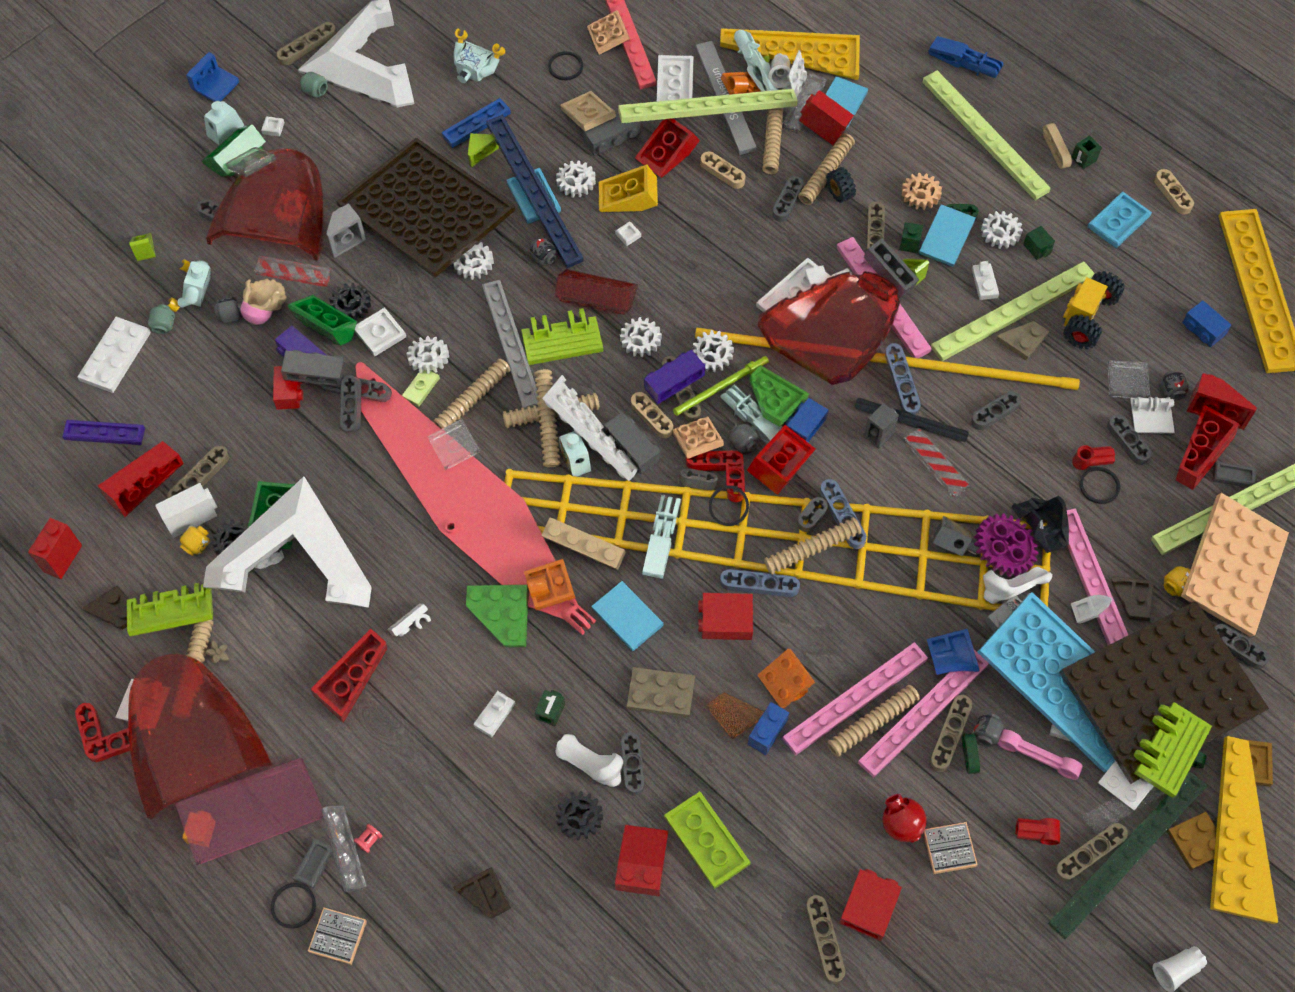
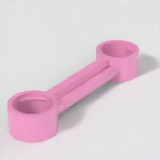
[998,729,1083,780]

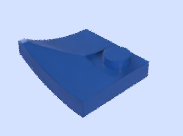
[927,629,980,675]

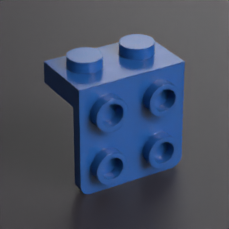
[186,52,239,102]

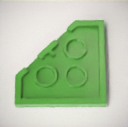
[749,365,809,427]
[466,585,529,647]

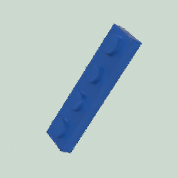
[442,98,511,148]

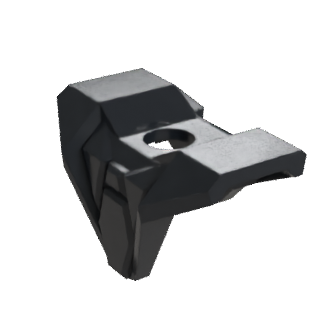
[1012,496,1069,553]

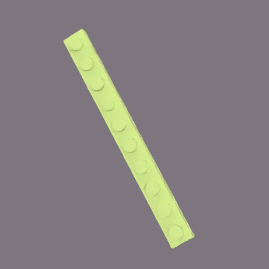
[922,70,1050,200]
[618,89,798,123]
[931,262,1095,361]
[1151,464,1295,556]

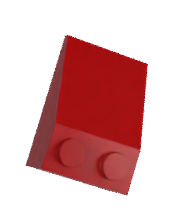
[635,118,700,178]
[1186,373,1257,430]
[747,425,816,495]
[615,825,668,896]

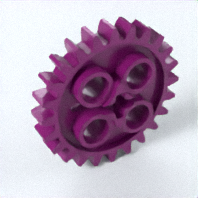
[974,513,1039,577]

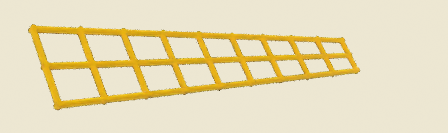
[504,469,1051,611]

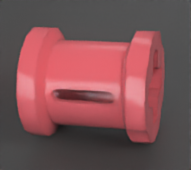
[353,824,383,853]

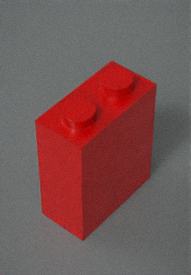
[799,90,854,146]
[28,518,82,579]
[698,593,753,640]
[839,869,902,941]

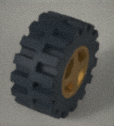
[826,167,856,203]

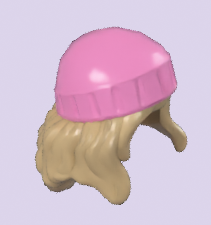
[240,278,287,325]

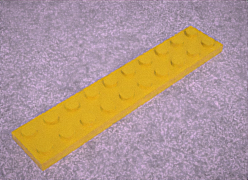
[1218,209,1295,373]

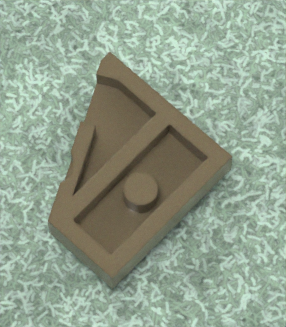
[996,321,1050,360]

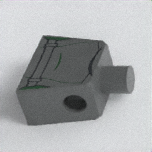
[933,516,980,556]

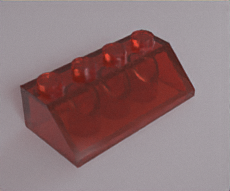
[554,269,638,315]

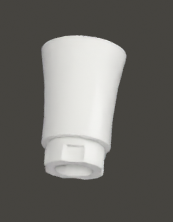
[768,53,791,88]
[1153,946,1207,992]

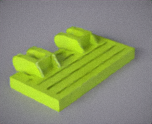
[521,308,603,365]
[127,583,213,636]
[1134,702,1212,798]

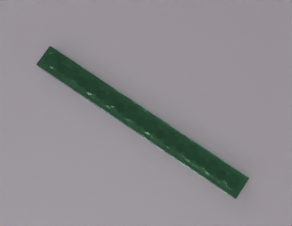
[1048,771,1207,940]

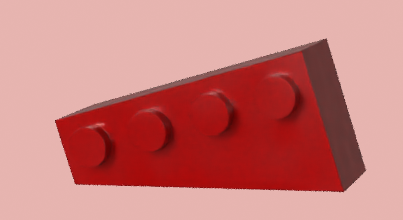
[1176,405,1239,490]
[311,629,387,723]

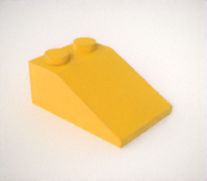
[599,165,658,212]

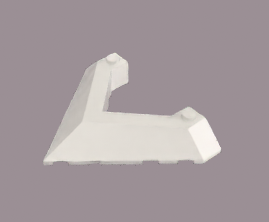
[298,0,414,108]
[203,477,372,608]

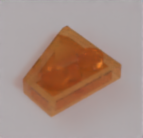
[707,693,764,739]

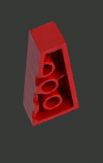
[98,441,184,517]

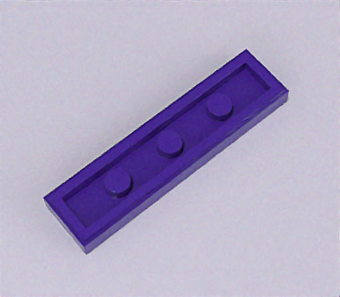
[62,420,145,445]

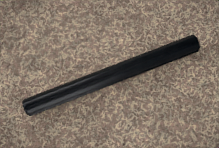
[855,398,969,442]

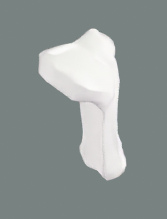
[983,567,1053,604]
[555,734,623,787]

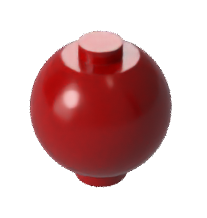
[882,794,927,843]

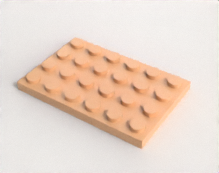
[1181,493,1289,637]

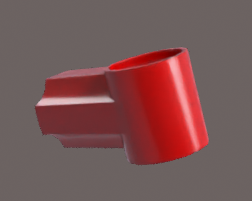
[1072,445,1115,470]
[1015,818,1060,845]

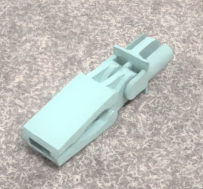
[734,30,778,92]
[720,384,782,444]
[643,495,681,579]

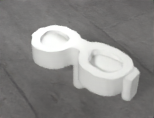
[255,550,284,569]

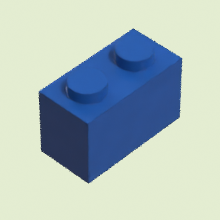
[1182,300,1231,347]
[785,398,828,442]
[748,702,789,755]

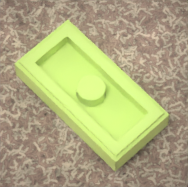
[402,370,440,407]

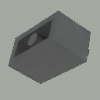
[864,403,899,449]

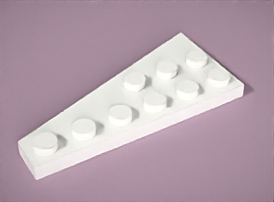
[542,375,638,481]

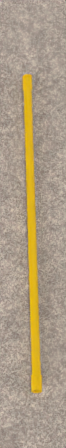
[695,328,1080,390]

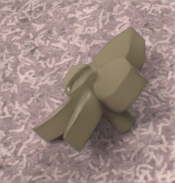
[204,640,229,664]

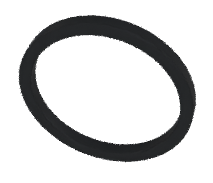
[548,51,583,80]
[1080,467,1121,504]
[709,486,749,526]
[271,883,316,929]

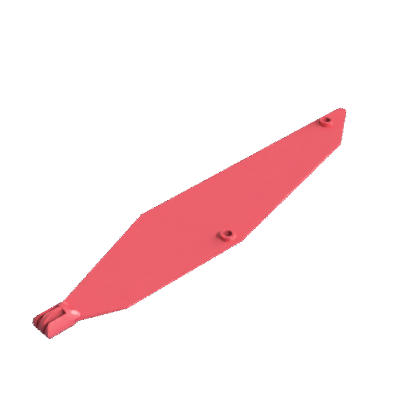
[356,362,596,635]

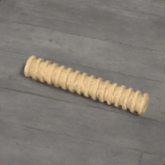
[762,107,784,174]
[798,133,855,205]
[434,359,510,433]
[534,369,561,467]
[503,393,600,429]
[764,517,861,575]
[172,620,214,719]
[827,685,920,757]

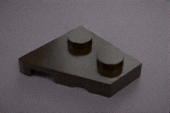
[83,585,127,630]

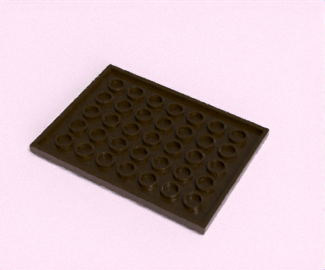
[336,138,516,278]
[1059,602,1269,784]

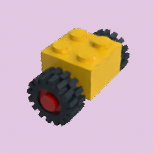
[1063,271,1125,349]

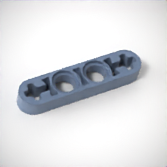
[885,343,921,415]
[820,479,867,549]
[720,569,800,597]

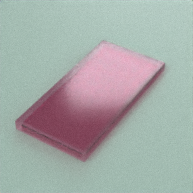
[175,758,325,865]

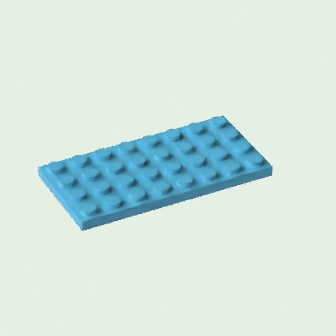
[977,592,1115,772]

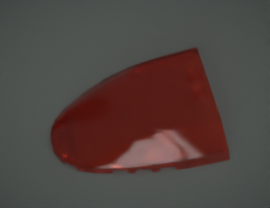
[206,148,324,261]
[757,271,900,385]
[128,654,273,820]

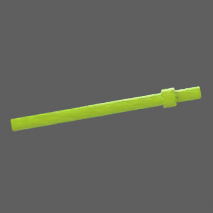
[673,356,769,416]

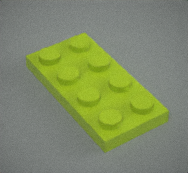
[664,792,751,889]

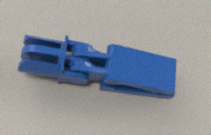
[928,36,1004,78]

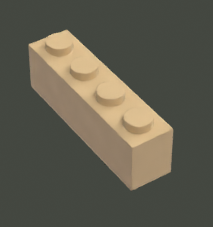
[541,517,626,570]

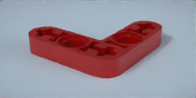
[686,451,745,502]
[75,703,149,762]

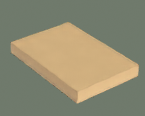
[560,91,616,131]

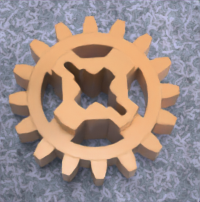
[901,173,942,210]

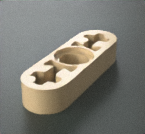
[1043,123,1072,169]
[701,152,745,189]
[1154,169,1194,215]
[631,392,673,438]

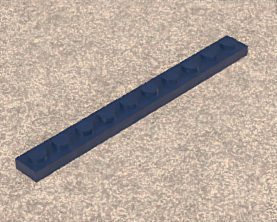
[486,114,583,268]

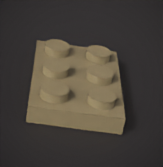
[627,667,695,718]

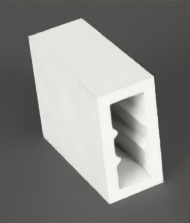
[155,483,218,538]

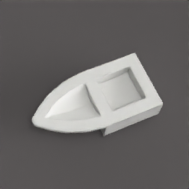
[1071,595,1113,624]

